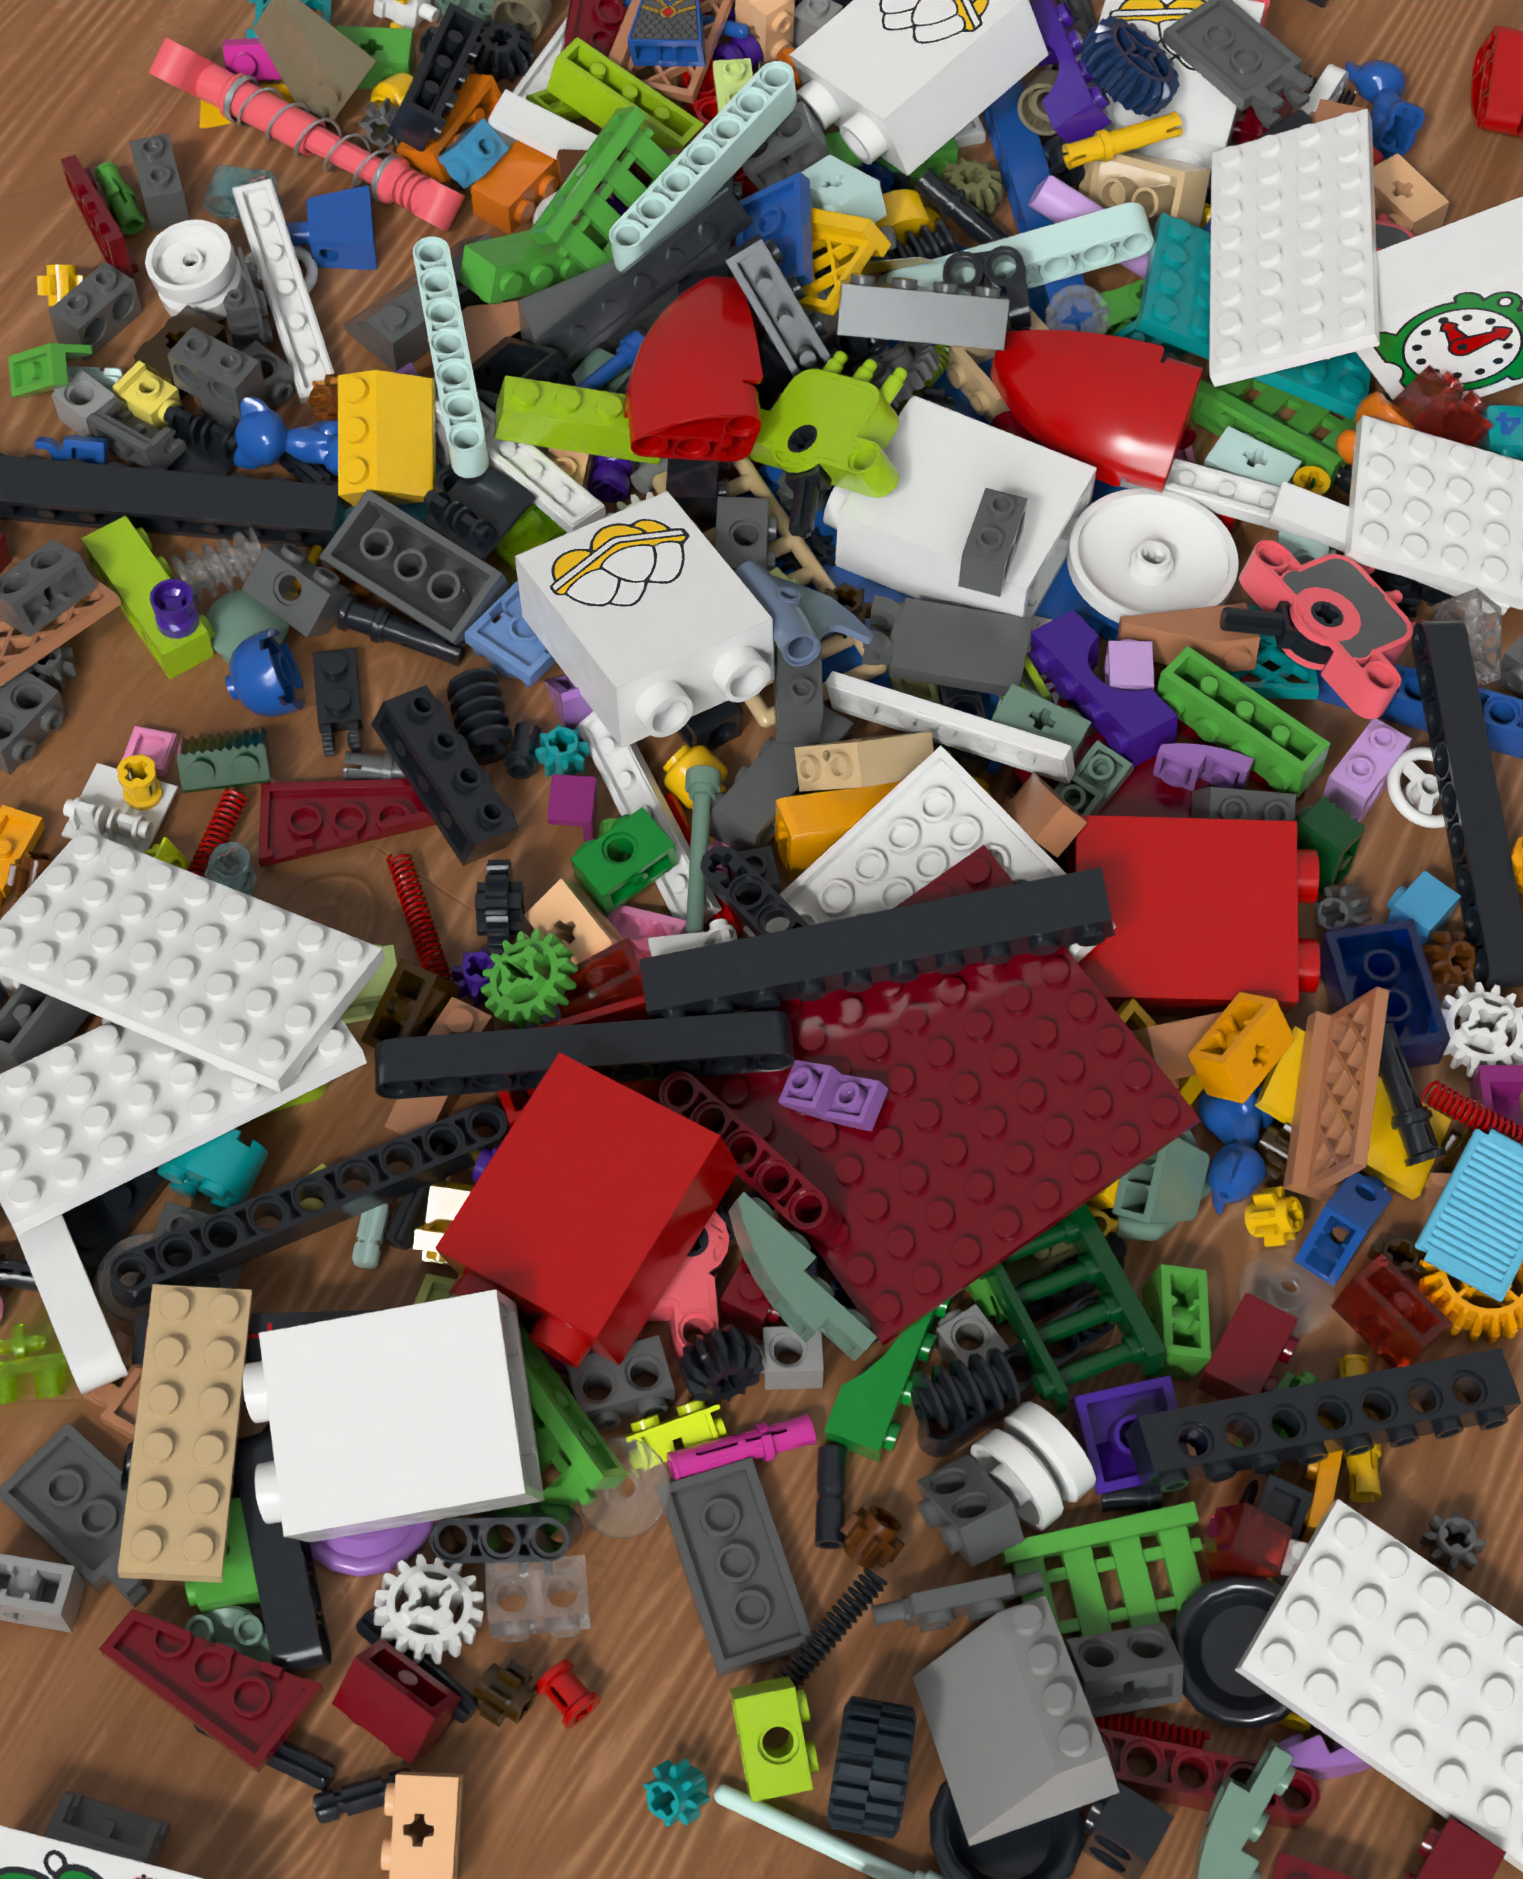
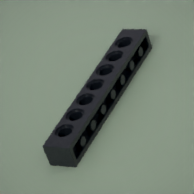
[1125,1348,1522,1492]

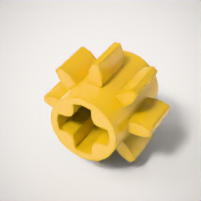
[37,265,87,306]
[1245,1186,1304,1247]

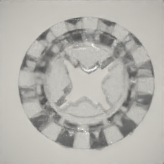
[1045,285,1110,334]

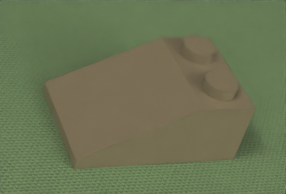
[253,0,376,128]

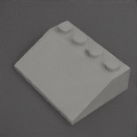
[912,1596,1120,1846]

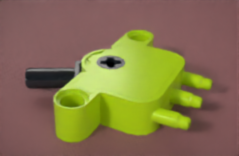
[749,351,908,539]

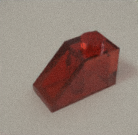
[1203,1502,1293,1581]

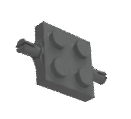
[871,1570,1044,1633]

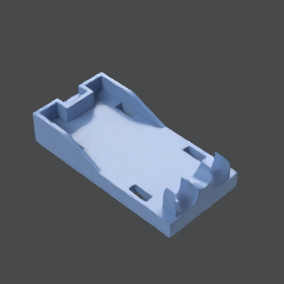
[464,532,568,690]

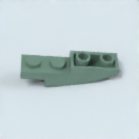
[729,1192,877,1361]
[1193,1739,1296,1879]

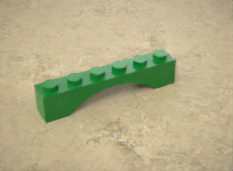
[824,1297,953,1463]

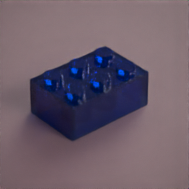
[1320,919,1450,1068]

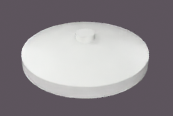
[1067,488,1239,623]

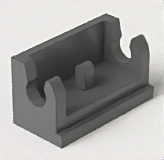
[86,398,187,469]
[43,1791,171,1866]

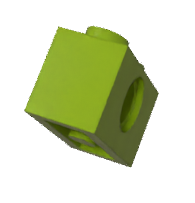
[729,1676,819,1802]

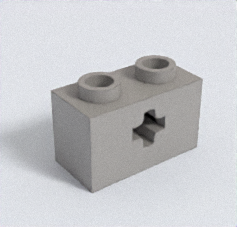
[0,1553,86,1633]

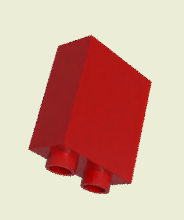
[1067,815,1320,1016]
[435,1052,740,1369]

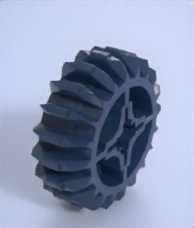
[1080,16,1180,117]

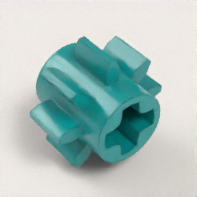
[535,724,590,777]
[643,1758,711,1827]

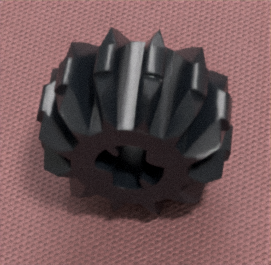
[472,19,534,84]
[678,1324,764,1405]

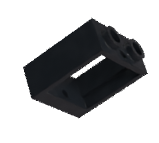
[472,337,576,413]

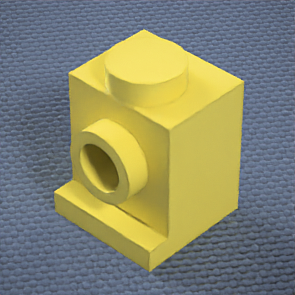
[112,361,182,430]

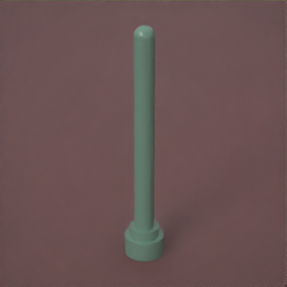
[685,765,721,934]

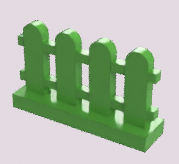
[527,106,678,272]
[1191,378,1356,494]
[519,1322,629,1538]
[997,1501,1203,1639]

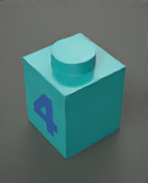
[1478,405,1523,461]

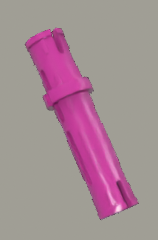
[667,1414,816,1481]

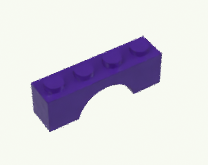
[1031,0,1112,143]
[1029,610,1178,767]

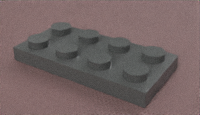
[658,1457,814,1678]

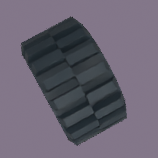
[827,1696,917,1839]

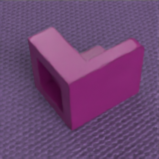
[547,774,598,842]
[1469,1065,1523,1135]

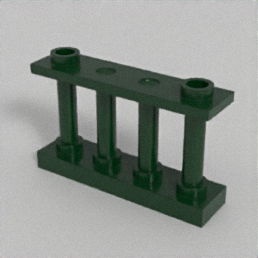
[979,1203,1167,1415]

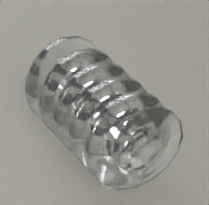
[171,527,262,604]

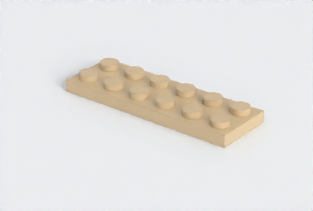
[118,1284,253,1583]

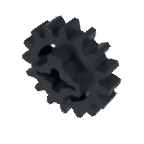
[475,859,525,956]

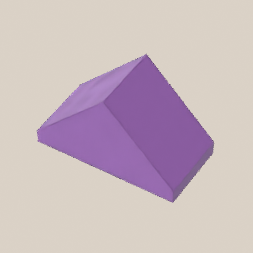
[544,674,593,730]

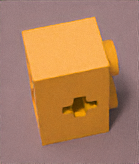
[1188,992,1295,1104]

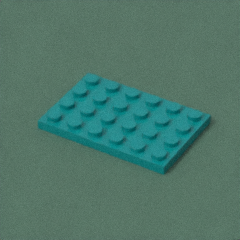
[1135,213,1371,420]

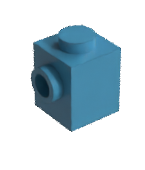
[438,118,510,189]
[1385,870,1461,952]

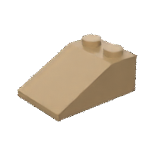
[1078,152,1211,235]

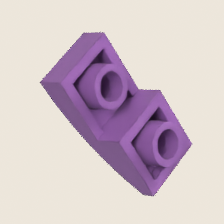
[1153,743,1254,791]
[778,1060,888,1132]
[1279,1734,1373,1780]

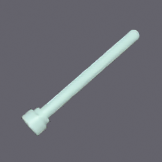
[714,1784,947,1879]

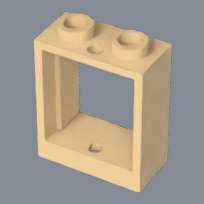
[946,308,1049,424]
[794,731,934,792]

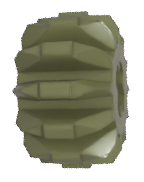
[940,156,1003,218]

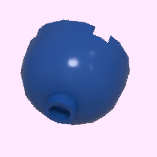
[225,628,305,717]

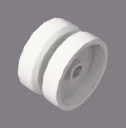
[145,220,244,322]
[971,1401,1096,1531]

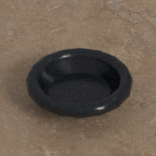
[1170,1574,1293,1729]
[929,1779,1084,1879]

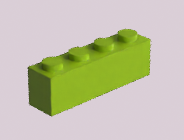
[546,37,704,149]
[494,375,661,465]
[81,516,215,680]

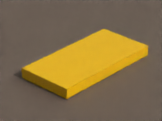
[1254,1026,1452,1200]

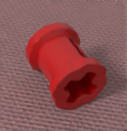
[534,1658,601,1729]

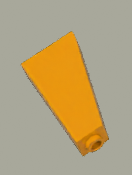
[774,781,902,881]

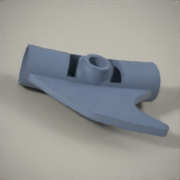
[734,560,874,667]

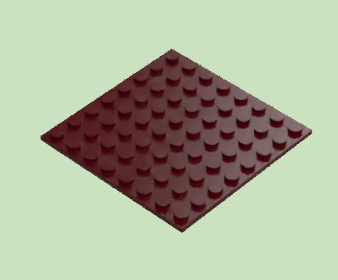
[697,845,1201,1346]

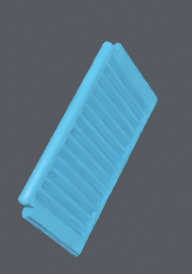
[1414,1128,1523,1302]

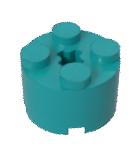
[157,1128,269,1211]

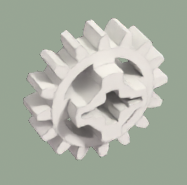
[1432,982,1523,1078]
[374,1554,484,1664]

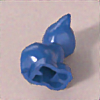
[1345,59,1425,160]
[234,397,338,475]
[1198,1087,1279,1215]

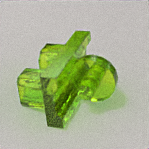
[493,504,567,573]
[0,1323,70,1405]

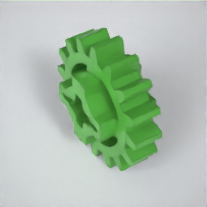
[481,929,578,1029]

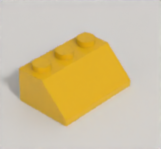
[338,370,436,507]

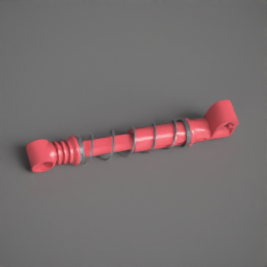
[149,37,465,232]

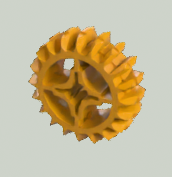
[1417,1260,1523,1344]

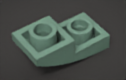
[1054,740,1134,816]

